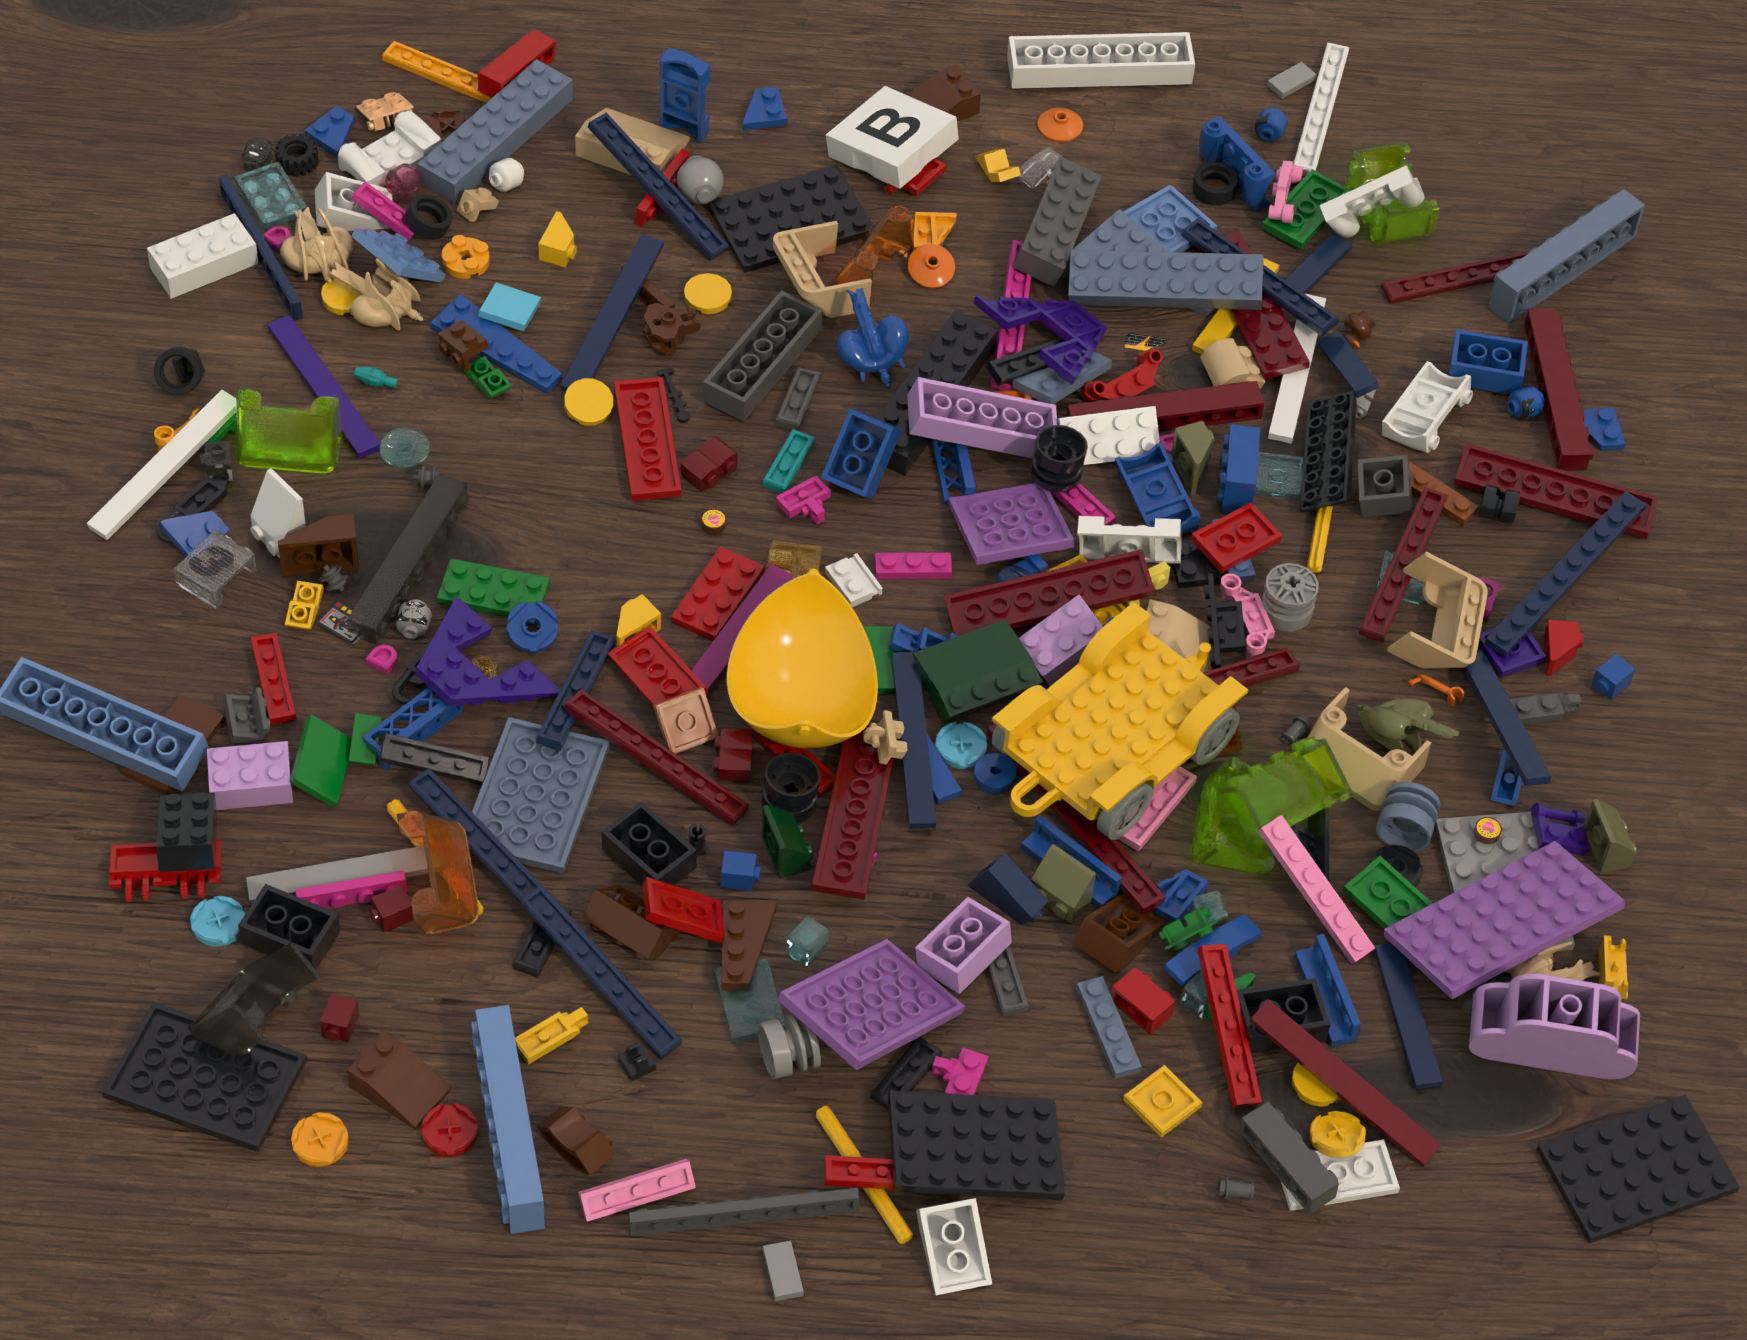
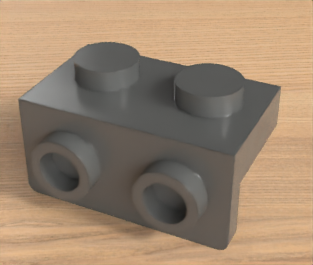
[223,687,270,744]

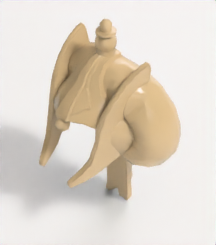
[280,207,353,283]
[330,258,423,331]
[1504,942,1600,983]

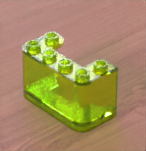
[1346,142,1440,245]
[1222,737,1354,846]

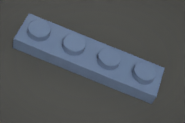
[1076,976,1142,1079]

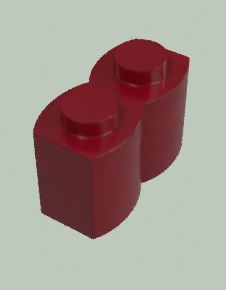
[681,437,738,491]
[713,727,753,782]

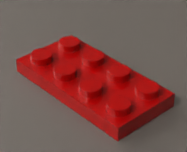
[671,546,765,641]
[608,626,708,708]

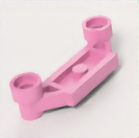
[1268,161,1304,224]
[1220,574,1275,659]

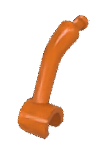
[1408,674,1464,706]

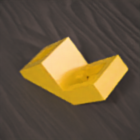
[975,149,1021,182]

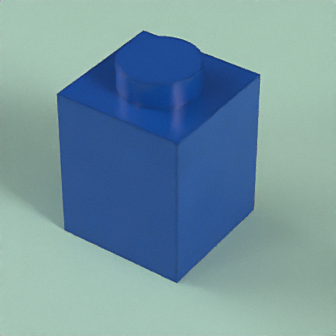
[1591,654,1635,700]
[721,850,761,891]

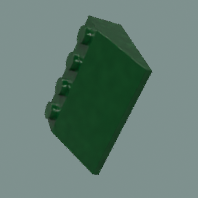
[912,619,1043,725]

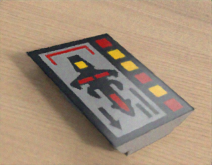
[315,599,375,644]

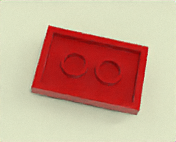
[1191,503,1282,573]
[642,877,725,943]

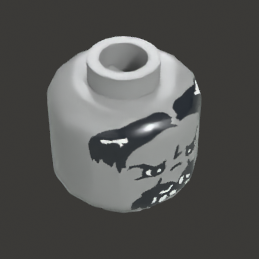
[395,599,432,639]

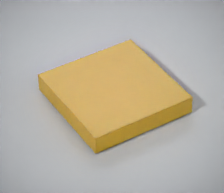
[1123,1065,1203,1138]

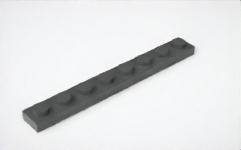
[629,1187,859,1236]

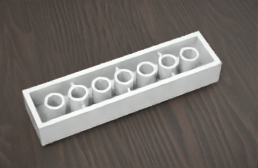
[1007,32,1195,88]

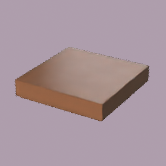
[653,687,719,754]

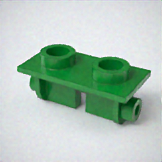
[1159,907,1217,951]

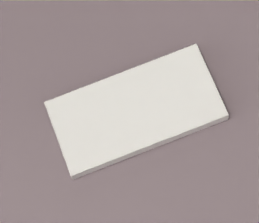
[1281,1140,1400,1211]

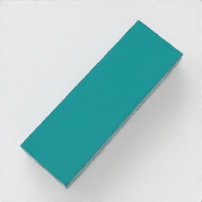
[762,429,815,493]

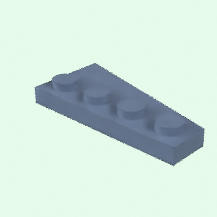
[1013,352,1112,404]

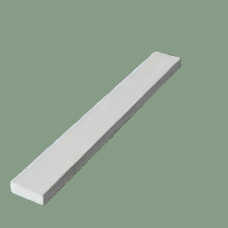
[1293,42,1349,175]
[1268,294,1326,444]
[87,390,242,540]

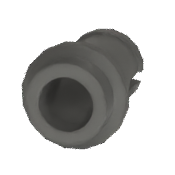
[1281,715,1312,747]
[1217,1177,1254,1200]

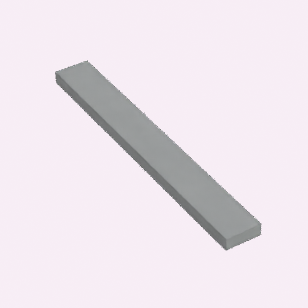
[246,839,467,905]

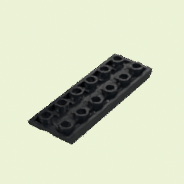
[1300,390,1357,513]

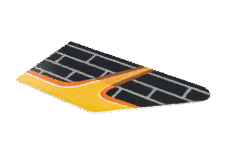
[1125,332,1166,351]

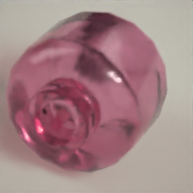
[385,163,421,198]

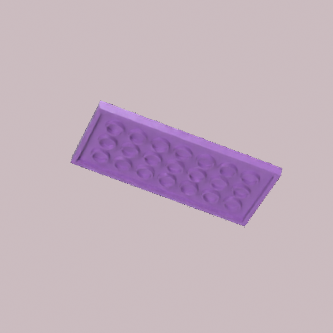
[1384,841,1625,999]

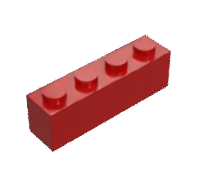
[477,29,556,98]

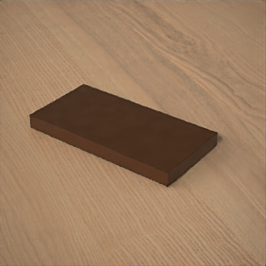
[121,694,226,795]

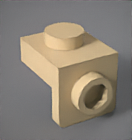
[457,188,499,222]

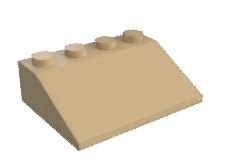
[575,108,690,175]
[1147,599,1214,673]

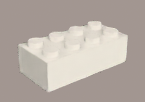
[147,213,259,299]

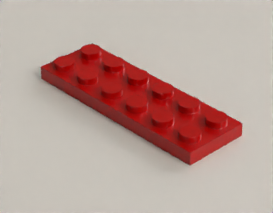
[614,377,681,501]

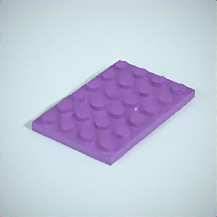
[777,939,965,1070]

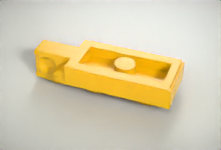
[515,1007,589,1065]

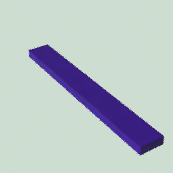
[267,315,381,459]

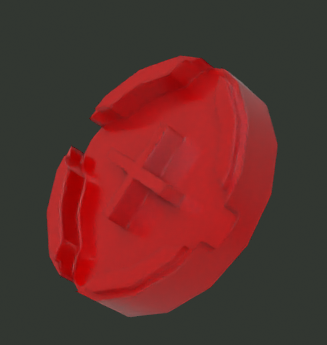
[421,1103,478,1157]

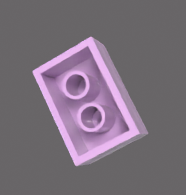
[1019,594,1103,686]
[207,741,293,810]
[915,897,1012,994]

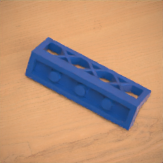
[931,438,976,505]
[363,687,464,771]
[1020,815,1122,909]
[1294,934,1361,1047]

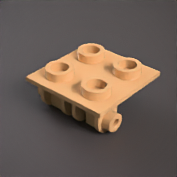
[356,92,414,132]

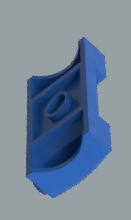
[659,48,710,143]
[1199,116,1276,213]
[1115,442,1201,535]

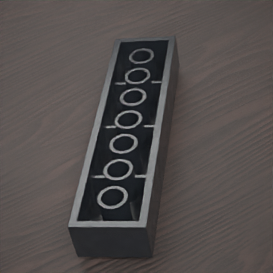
[877,310,998,476]

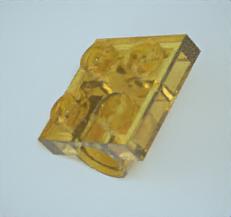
[767,540,822,579]

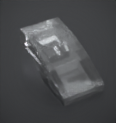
[1017,147,1062,189]

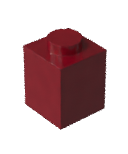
[369,885,414,933]
[320,994,359,1042]

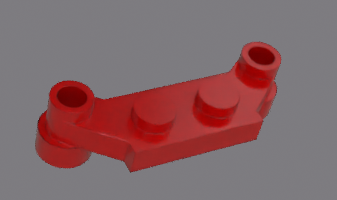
[1081,349,1163,402]

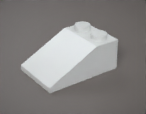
[315,172,392,231]
[250,468,306,558]
[916,1198,992,1295]

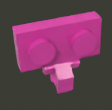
[775,476,831,524]
[931,1048,989,1095]

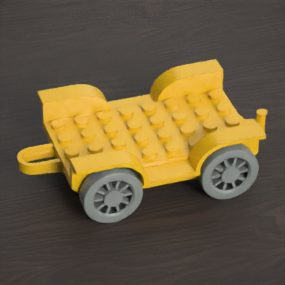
[992,602,1248,840]

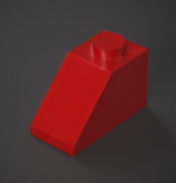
[1544,620,1584,676]

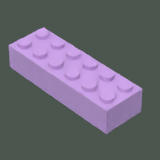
[907,377,1058,458]

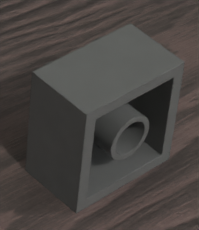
[1358,455,1413,517]

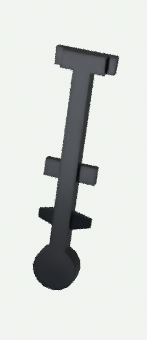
[657,368,690,423]

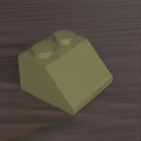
[1171,421,1214,496]
[1584,799,1637,873]
[1031,844,1096,924]

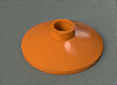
[1037,108,1083,142]
[908,244,955,289]

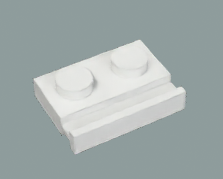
[825,553,883,607]

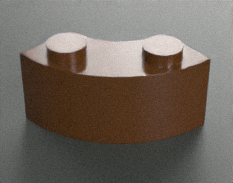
[537,1106,616,1175]

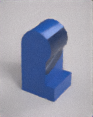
[996,554,1048,583]

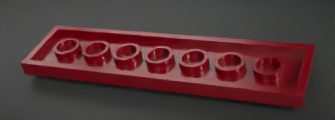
[1195,230,1310,380]
[1454,443,1658,539]
[944,549,1155,636]
[812,725,898,900]

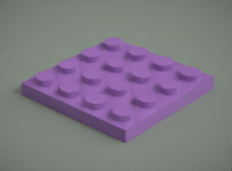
[949,483,1074,565]

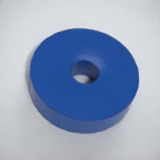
[974,753,1016,794]

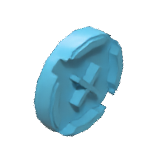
[935,722,987,769]
[190,896,245,947]

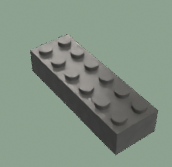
[1012,156,1102,287]
[702,290,823,422]

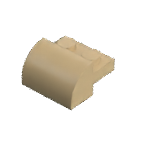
[1200,338,1265,389]

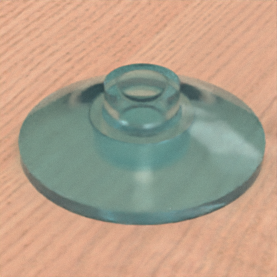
[380,427,430,468]

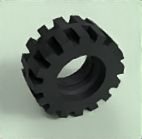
[275,134,319,177]

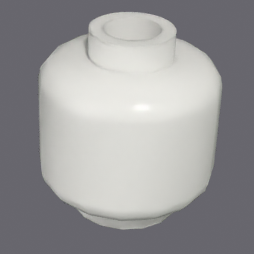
[489,158,524,192]

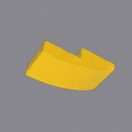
[285,581,324,630]

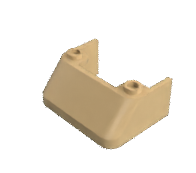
[773,221,872,318]
[1387,551,1488,669]
[1300,687,1431,811]

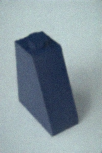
[968,853,1049,925]

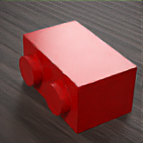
[1111,967,1175,1035]

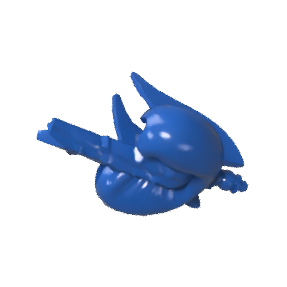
[836,288,909,388]

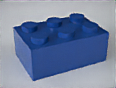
[1448,329,1528,394]
[821,408,902,498]
[1217,424,1260,514]

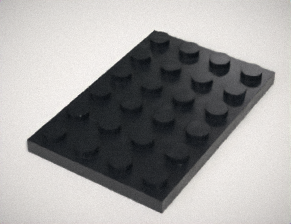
[708,165,875,273]
[102,1002,307,1152]
[888,1091,1065,1200]
[1536,1095,1740,1243]

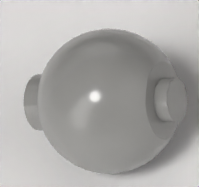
[677,156,724,204]

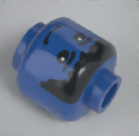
[1254,108,1288,142]
[1507,386,1545,421]

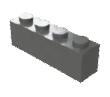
[1239,1101,1339,1214]

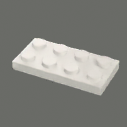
[1058,406,1160,465]

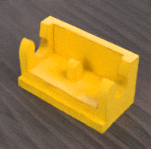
[1598,935,1628,1000]

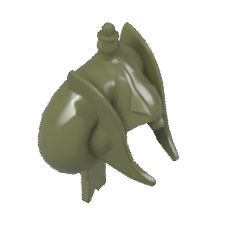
[1356,698,1459,753]

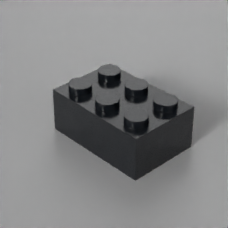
[156,793,217,872]
[602,801,697,885]
[238,884,340,973]
[1237,978,1331,1054]

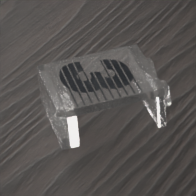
[174,531,256,609]

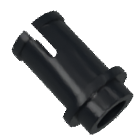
[687,824,708,856]

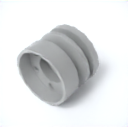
[1261,563,1319,632]
[757,1014,821,1080]

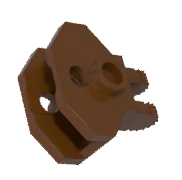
[644,303,701,355]

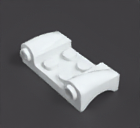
[338,111,442,187]
[1320,165,1424,238]
[1382,361,1473,453]
[1078,516,1182,564]

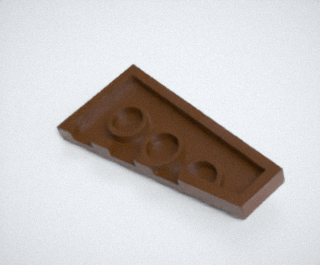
[721,900,778,990]

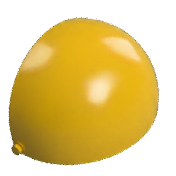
[727,569,878,748]

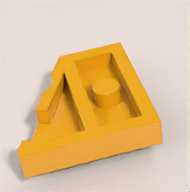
[911,212,957,251]

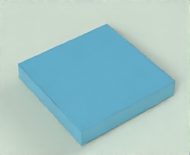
[478,283,541,332]

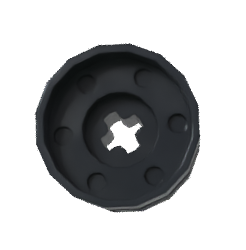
[1030,425,1088,492]
[761,752,821,823]

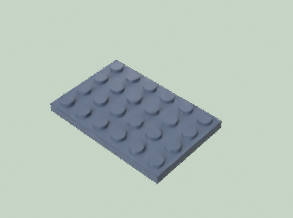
[463,717,610,874]

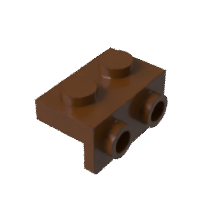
[438,320,489,372]

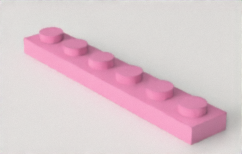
[1258,815,1375,965]

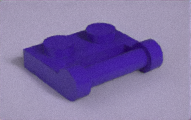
[1531,803,1589,856]

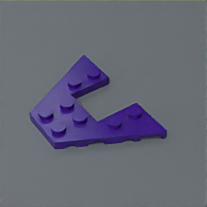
[974,295,1107,385]
[415,597,560,706]

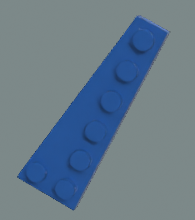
[430,294,562,394]

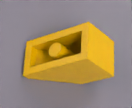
[538,211,577,268]
[617,594,661,646]

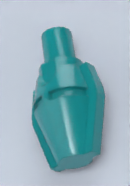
[354,367,398,388]

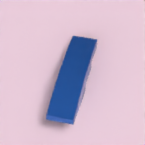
[888,623,958,652]
[1163,914,1263,986]

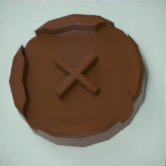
[425,109,469,142]

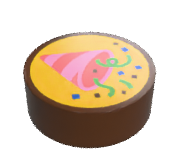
[701,509,726,534]
[1474,817,1502,844]

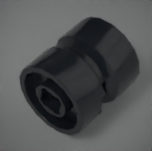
[1479,484,1520,523]

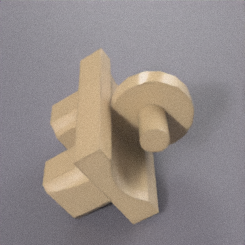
[863,710,908,764]

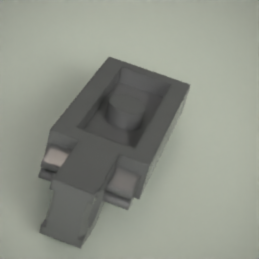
[1510,693,1582,725]

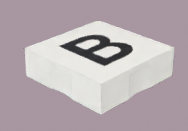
[826,86,959,189]

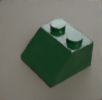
[761,805,813,879]

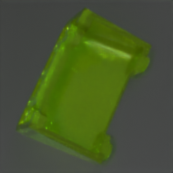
[236,388,342,473]
[1190,756,1286,876]

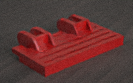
[109,839,222,902]

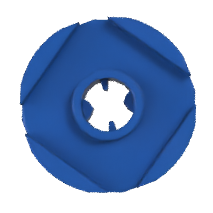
[506,602,558,655]

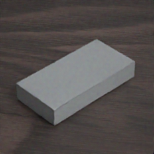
[1267,62,1317,99]
[762,1241,804,1301]

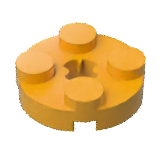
[441,235,490,279]

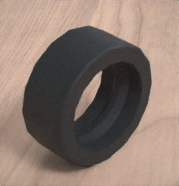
[1193,162,1238,206]
[404,194,453,240]
[154,347,203,395]

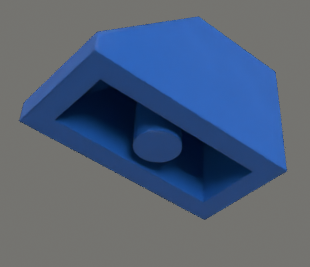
[1490,746,1522,806]

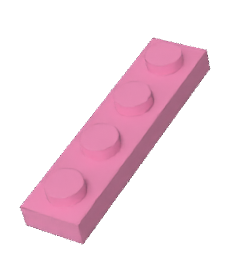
[1118,766,1197,852]
[578,1159,696,1222]

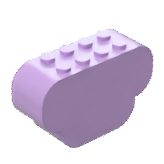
[1469,974,1640,1079]

